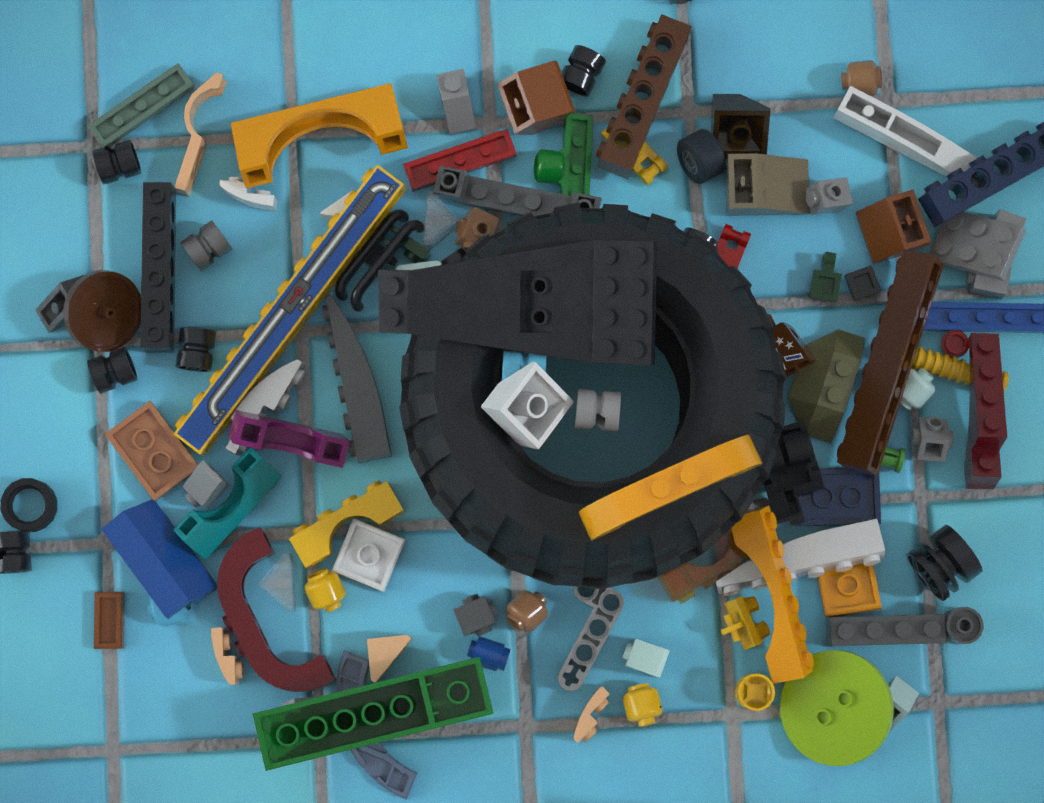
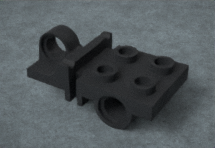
[764,420,825,526]

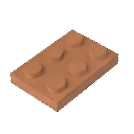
[105,401,198,502]

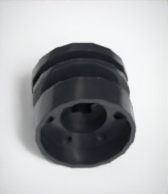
[906,524,983,601]

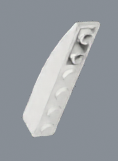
[833,86,978,187]
[716,519,885,596]

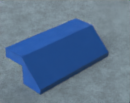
[101,499,217,619]

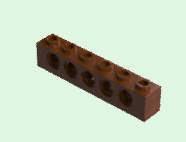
[596,14,692,180]

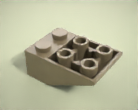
[725,153,810,216]

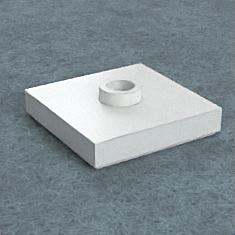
[332,518,406,592]

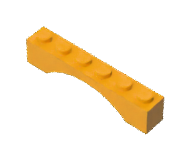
[731,505,814,684]

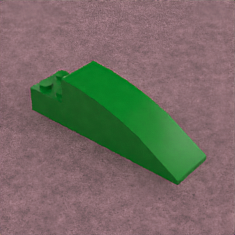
[252,657,494,771]

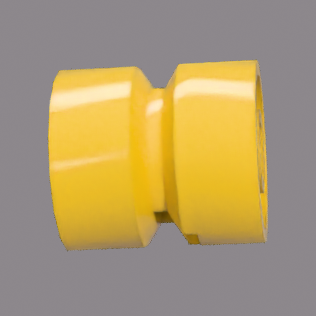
[734,673,775,711]

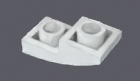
[219,177,277,212]

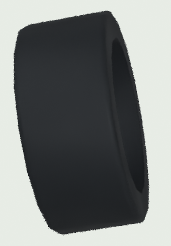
[0,478,57,532]

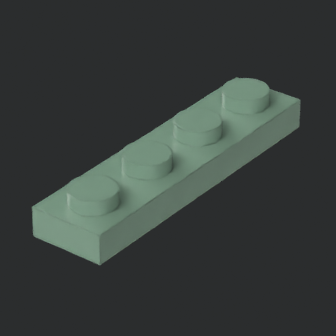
[88,63,196,147]

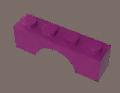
[228,410,350,468]

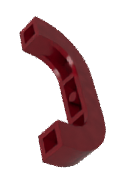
[217,527,336,692]

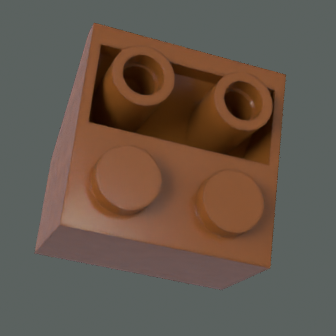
[497,61,575,135]
[855,189,931,264]

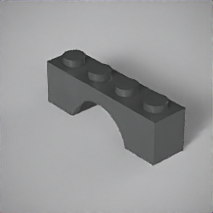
[826,614,946,647]

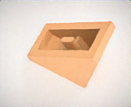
[367,635,413,683]

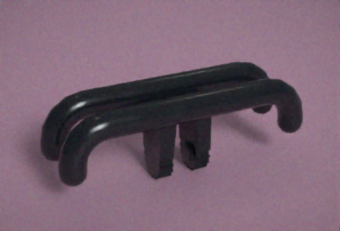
[335,209,425,312]

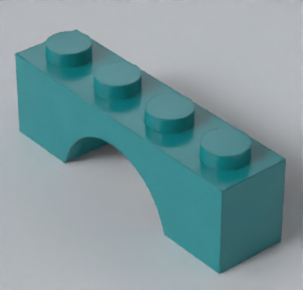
[173,448,283,560]

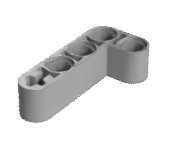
[558,586,624,691]

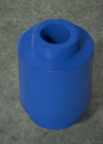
[467,636,511,671]

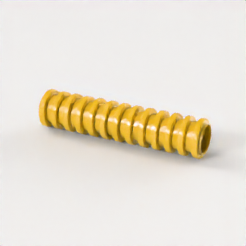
[912,346,1009,392]

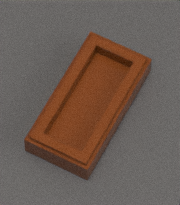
[94,592,125,649]

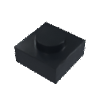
[844,265,882,302]

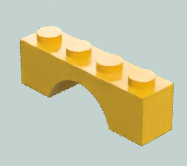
[289,480,405,569]

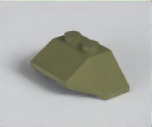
[788,329,865,443]

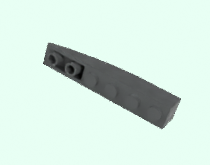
[322,296,392,463]

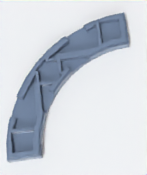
[336,650,418,800]

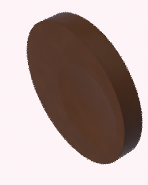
[63,270,141,352]

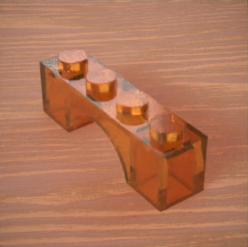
[657,529,749,604]

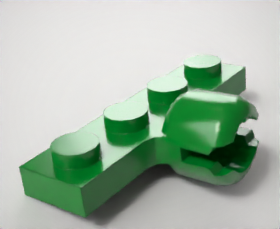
[534,113,593,196]

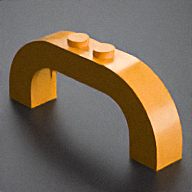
[578,435,762,541]

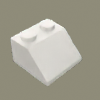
[481,362,574,449]

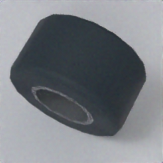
[677,129,726,184]

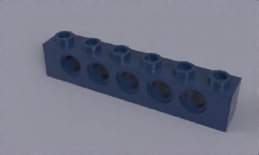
[918,122,1044,228]

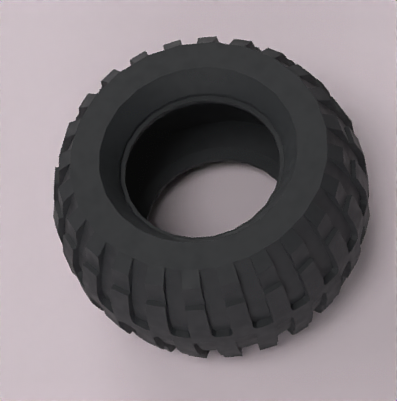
[399,202,786,589]

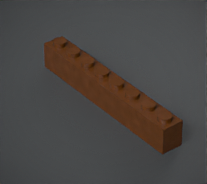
[837,250,944,476]

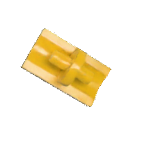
[720,596,771,650]

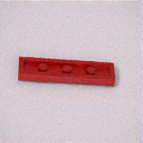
[403,129,517,192]

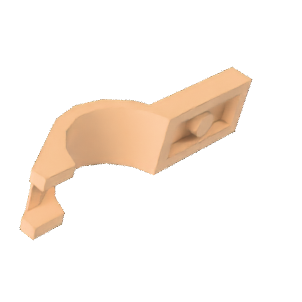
[174,72,227,197]

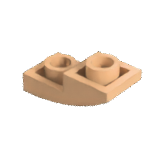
[211,627,244,685]
[573,686,610,743]

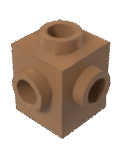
[455,207,499,251]

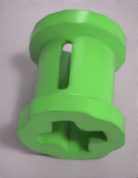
[881,447,906,473]

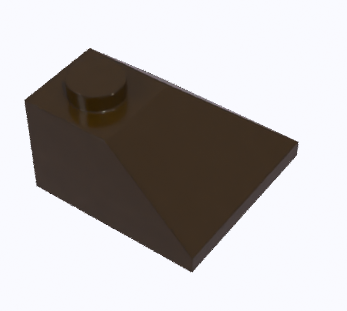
[711,94,770,159]

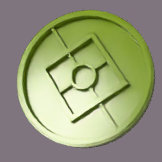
[780,650,894,766]

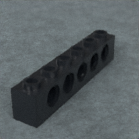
[140,182,176,353]

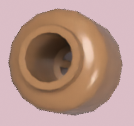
[841,60,882,96]
[506,590,548,633]

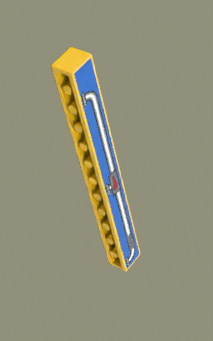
[174,164,407,455]

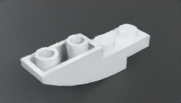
[226,359,306,456]

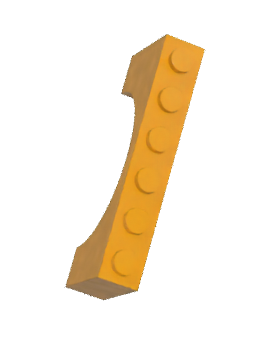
[231,83,408,189]

